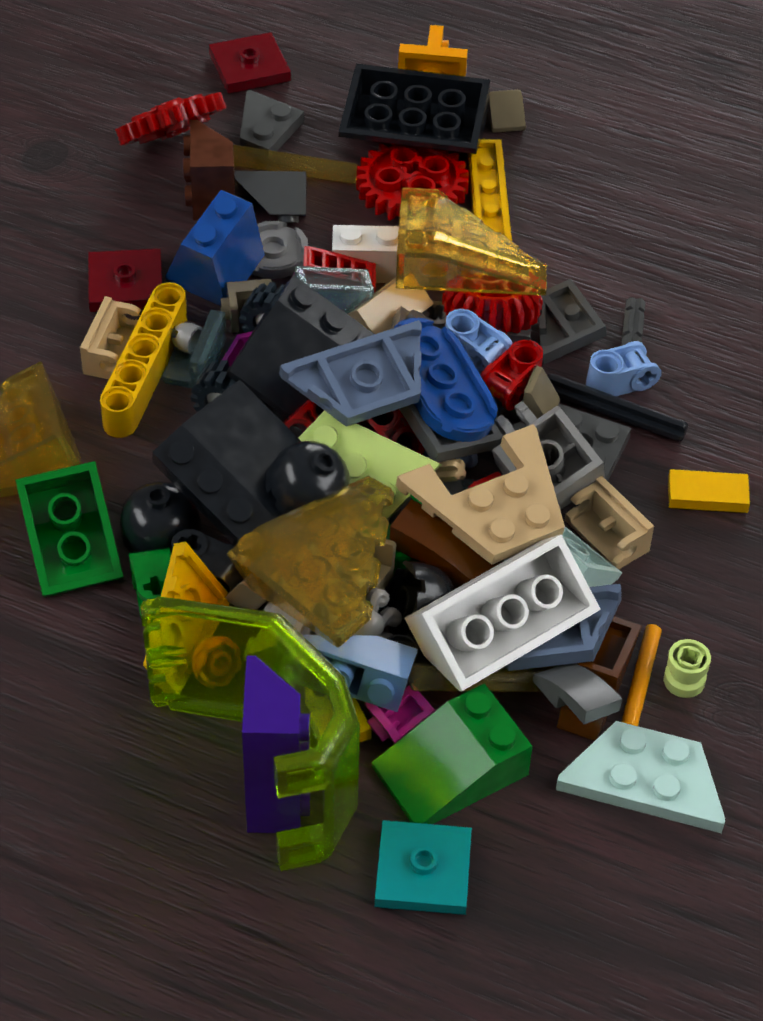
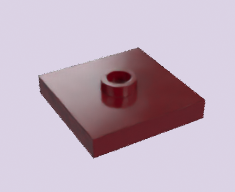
[209,32,291,94]
[88,249,162,312]

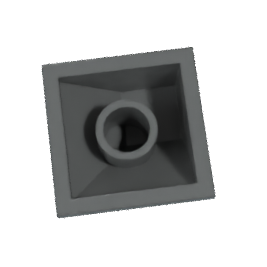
[234,171,307,223]

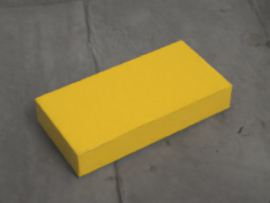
[668,469,750,513]

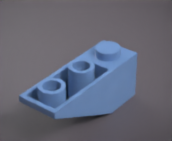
[273,634,418,712]

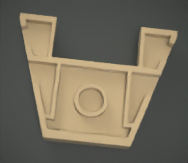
[396,424,565,565]

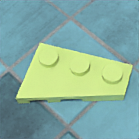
[298,410,442,522]

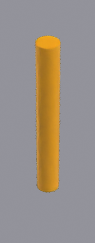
[621,624,662,726]

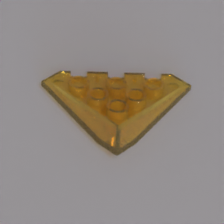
[396,188,547,296]
[0,361,82,498]
[227,476,394,648]

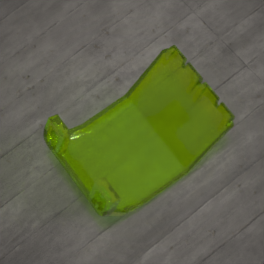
[141,596,360,871]

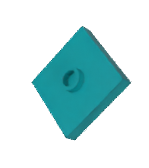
[374,820,472,915]

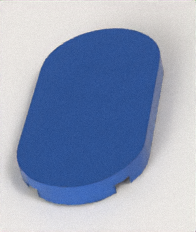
[394,318,498,442]

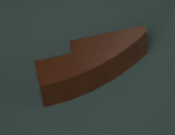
[390,499,502,589]
[557,616,642,741]

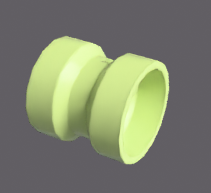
[663,639,711,698]

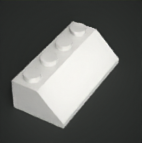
[332,225,479,284]
[404,534,601,691]

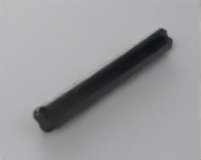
[548,373,688,441]

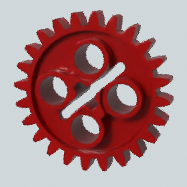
[115,92,227,146]
[356,144,469,224]

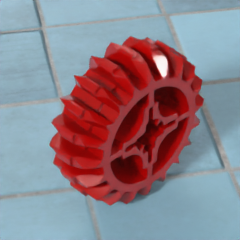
[442,267,543,335]

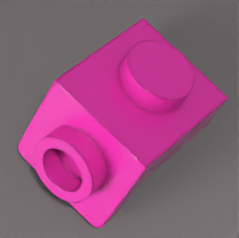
[364,684,436,744]

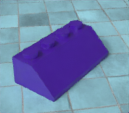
[242,655,310,834]

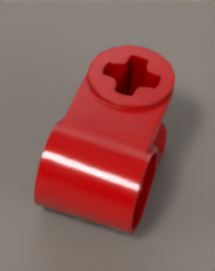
[480,340,543,411]

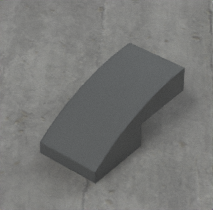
[532,663,622,724]

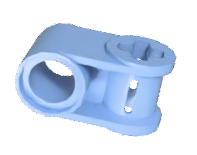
[445,309,513,374]
[585,341,661,396]

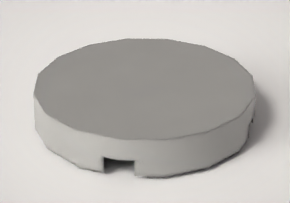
[252,221,308,279]

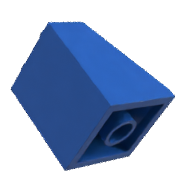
[165,190,265,306]

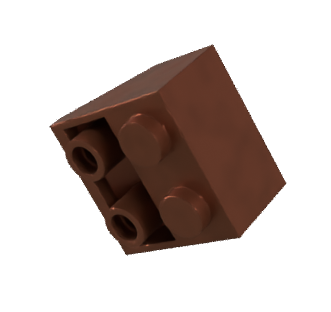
[183,120,235,221]

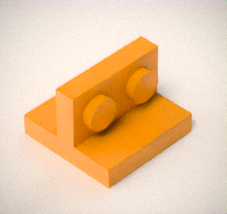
[398,25,468,77]

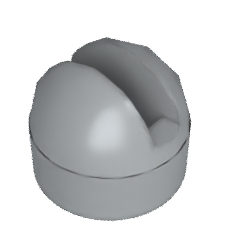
[171,322,204,355]

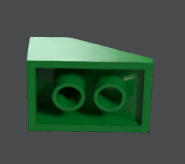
[15,461,124,598]
[372,683,533,824]

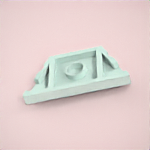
[556,721,725,834]

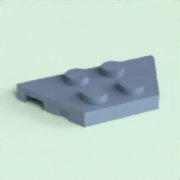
[279,320,422,426]
[504,584,622,671]

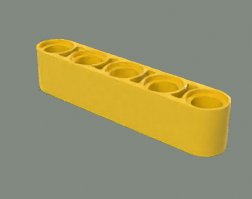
[100,282,187,438]

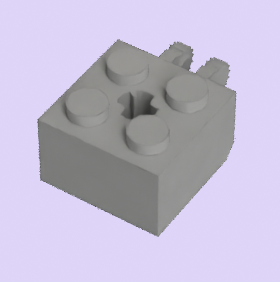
[492,401,605,510]

